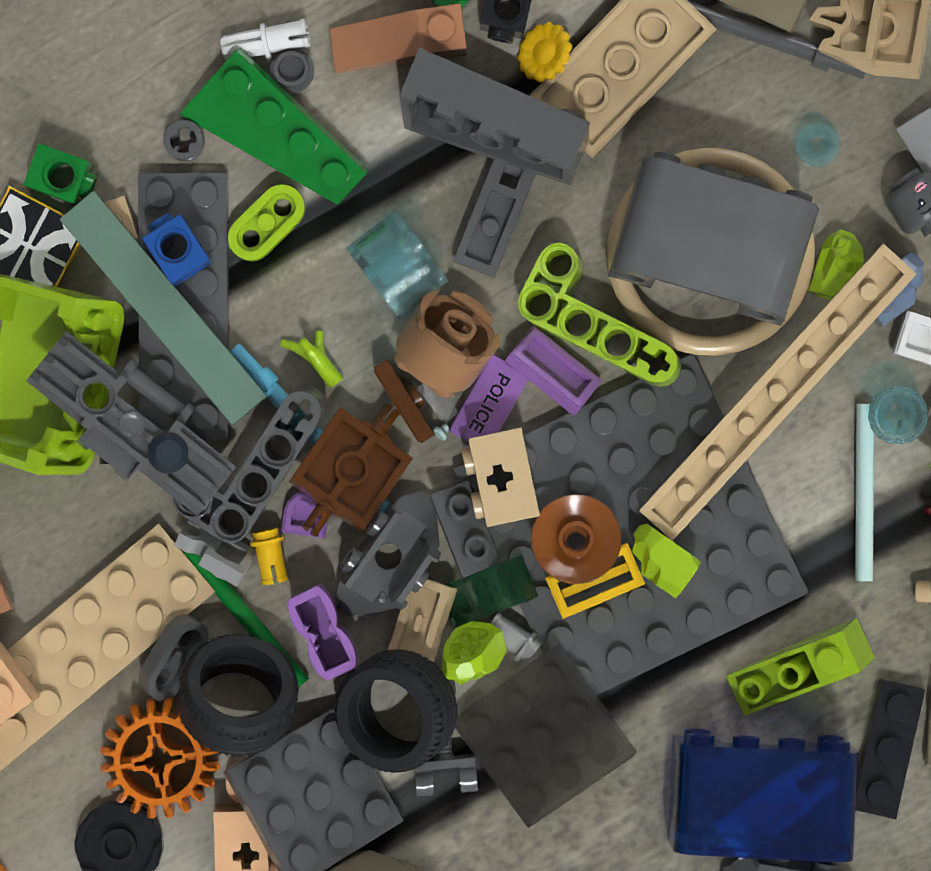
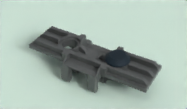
[26,331,236,516]

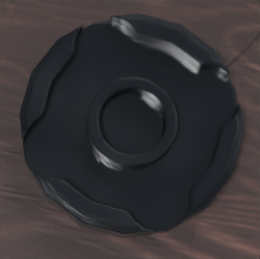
[74,800,164,871]

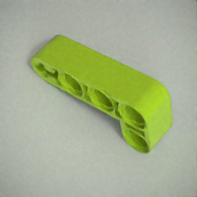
[518,243,681,387]

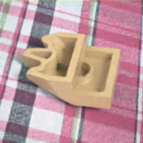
[809,0,931,79]

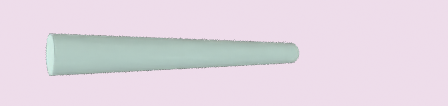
[855,404,874,581]

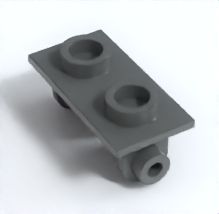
[429,480,501,578]

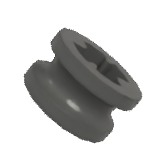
[163,120,205,162]

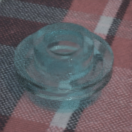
[795,122,840,167]

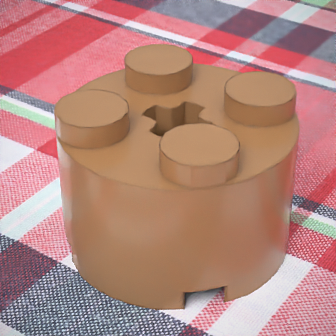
[394,290,501,398]

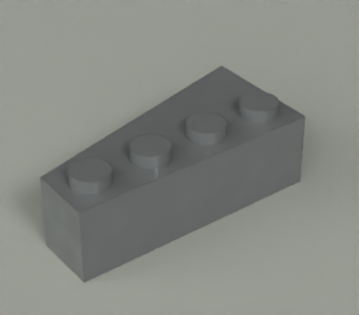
[399,48,590,186]

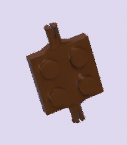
[288,403,413,537]

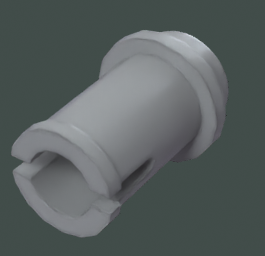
[490,611,543,664]

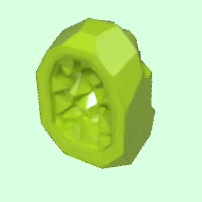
[807,229,864,301]
[632,523,701,599]
[442,621,507,685]

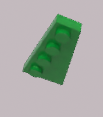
[179,48,370,205]

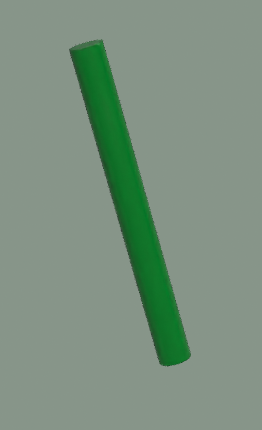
[184,552,309,687]

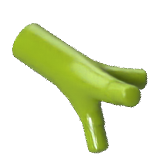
[280,330,343,388]

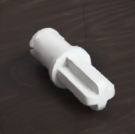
[220,18,311,61]

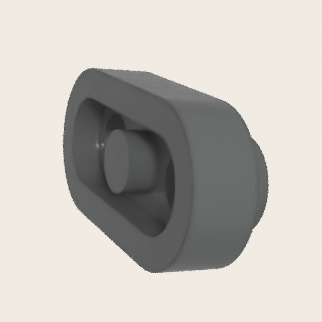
[139,615,208,701]

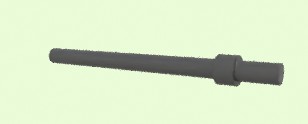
[689,1,866,79]

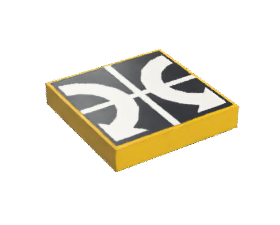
[0,186,81,287]

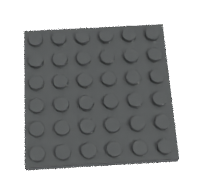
[454,354,809,709]

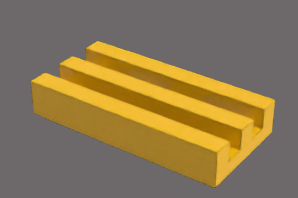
[545,542,645,619]

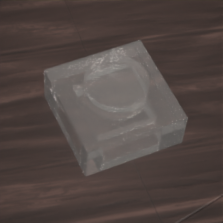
[417,384,460,424]

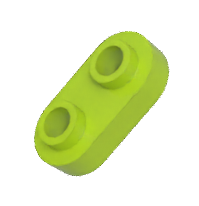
[228,184,305,261]

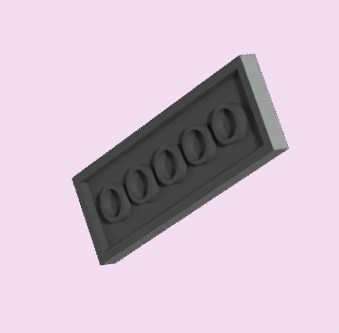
[138,173,229,439]

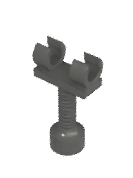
[414,677,478,797]

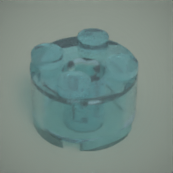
[346,211,448,319]

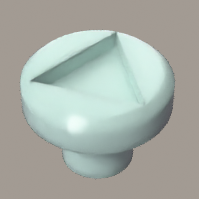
[432,423,450,441]

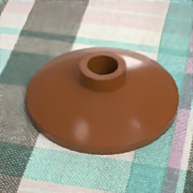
[531,494,621,584]

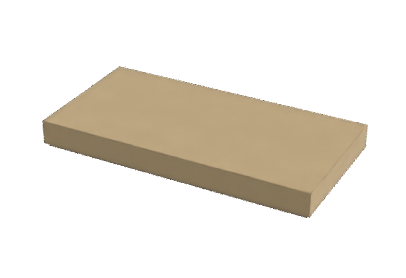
[530,0,717,159]

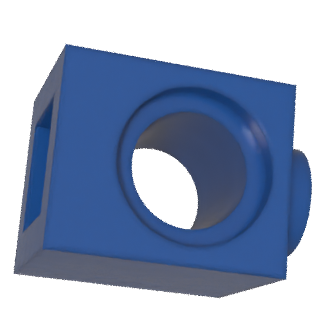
[142,213,213,286]

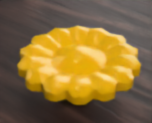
[517,22,572,83]

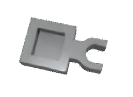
[174,520,256,587]

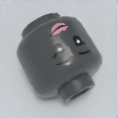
[885,168,931,237]

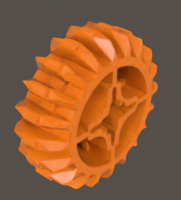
[100,698,221,818]

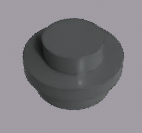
[270,48,314,93]

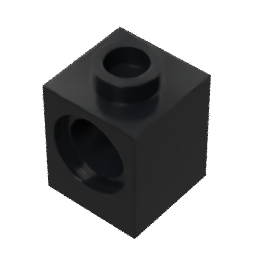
[480,0,532,44]

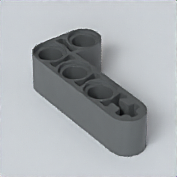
[173,386,327,543]

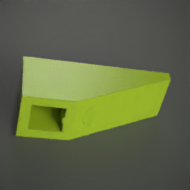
[726,618,875,716]

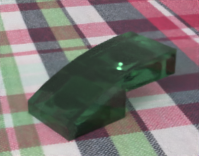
[445,555,538,628]

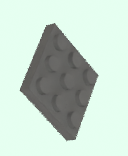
[223,706,404,871]

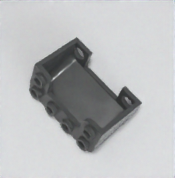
[608,152,819,326]

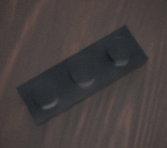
[850,678,925,820]

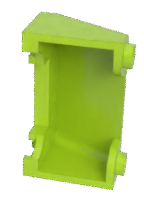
[0,274,124,475]

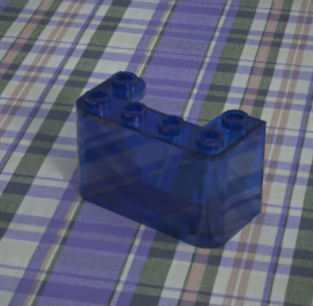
[668,728,859,862]

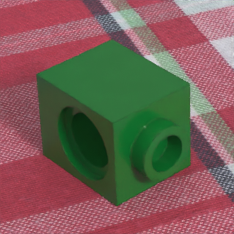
[23,143,98,206]

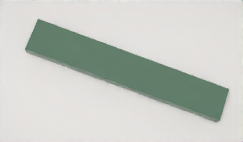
[59,191,268,425]

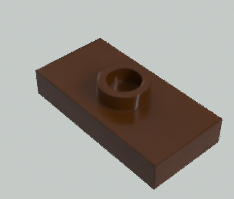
[374,360,435,444]

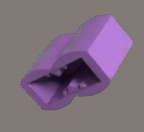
[288,583,358,681]

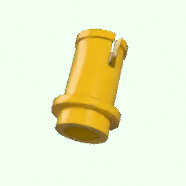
[249,527,289,585]

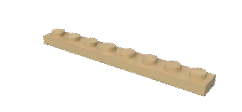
[639,243,917,541]

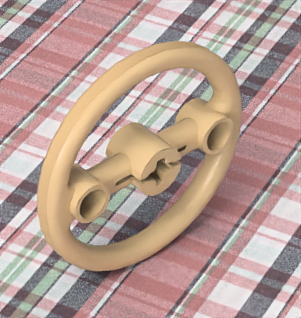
[606,148,815,356]

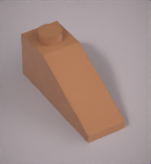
[329,3,467,74]

